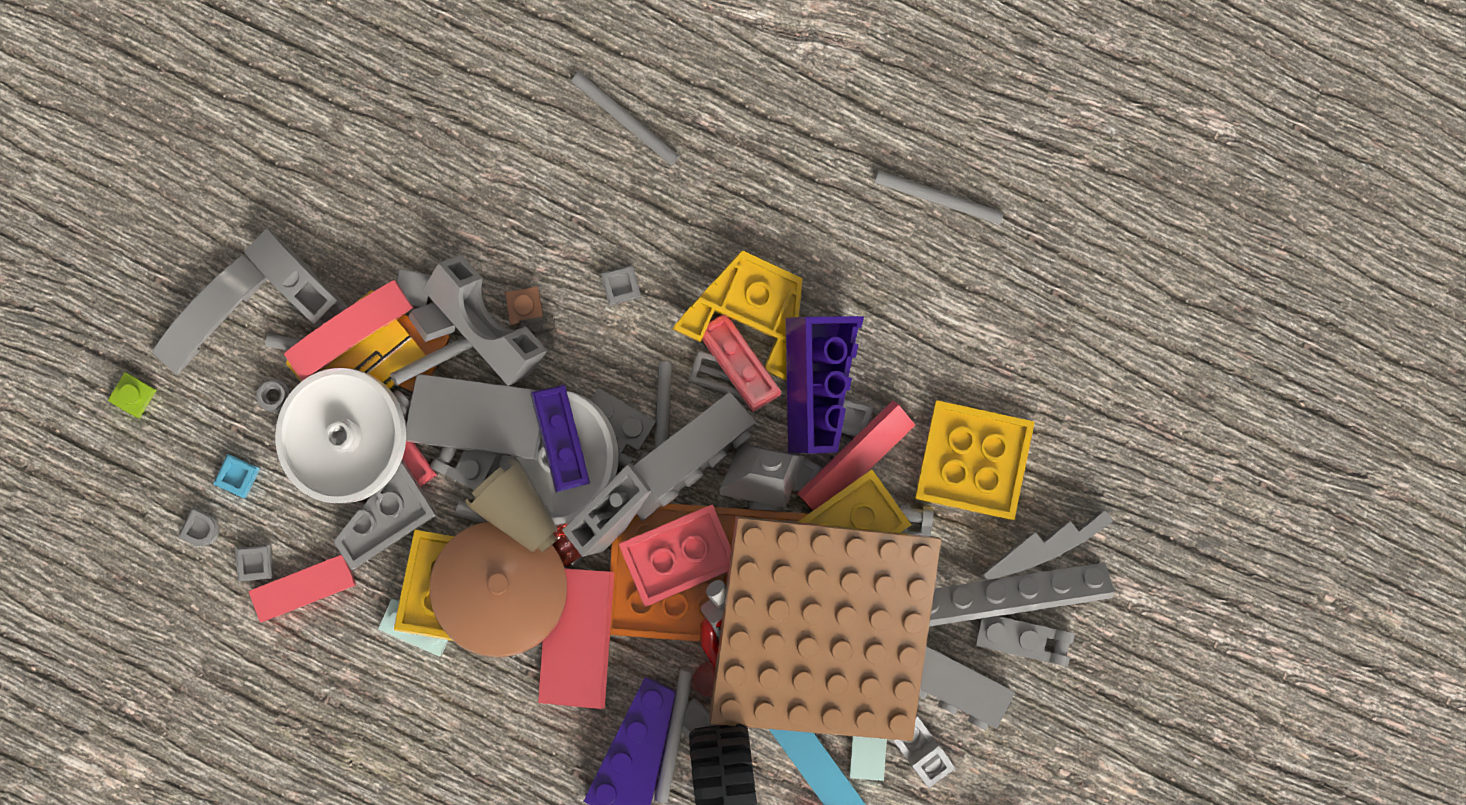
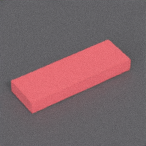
[702,314,781,412]
[248,555,357,623]

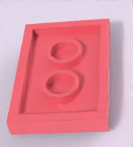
[619,504,731,607]

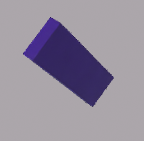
[530,385,590,493]

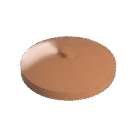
[430,522,567,657]

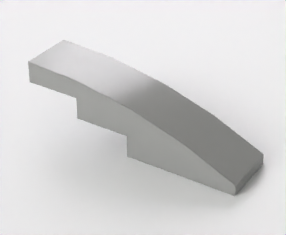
[980,510,1114,580]

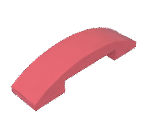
[284,280,413,381]

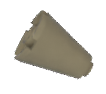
[465,457,558,553]

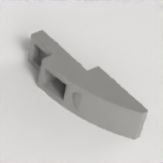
[244,228,349,327]

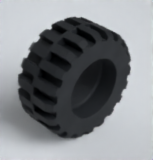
[689,724,757,805]

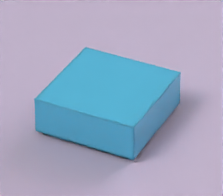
[213,454,260,498]

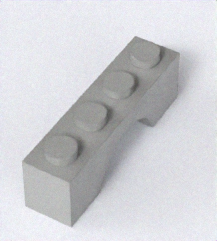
[423,255,547,386]

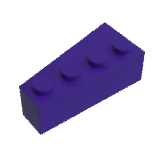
[786,316,864,454]
[583,675,676,805]

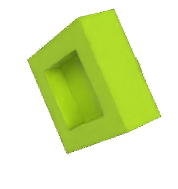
[108,372,157,418]

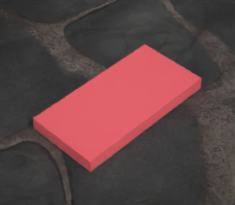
[538,568,615,709]

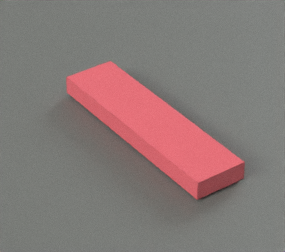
[797,401,915,511]

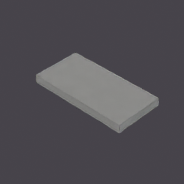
[406,374,541,460]

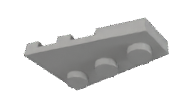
[334,458,438,570]

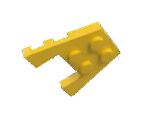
[672,250,803,382]

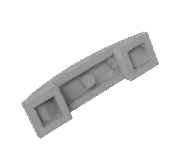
[152,255,267,375]

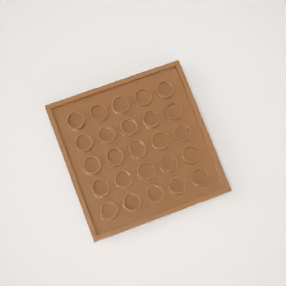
[709,516,941,741]

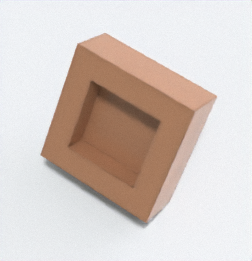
[505,287,544,326]

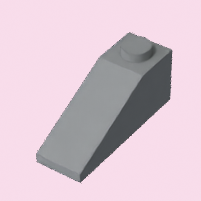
[562,464,652,557]

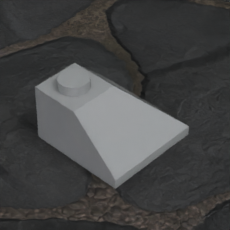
[719,444,804,508]

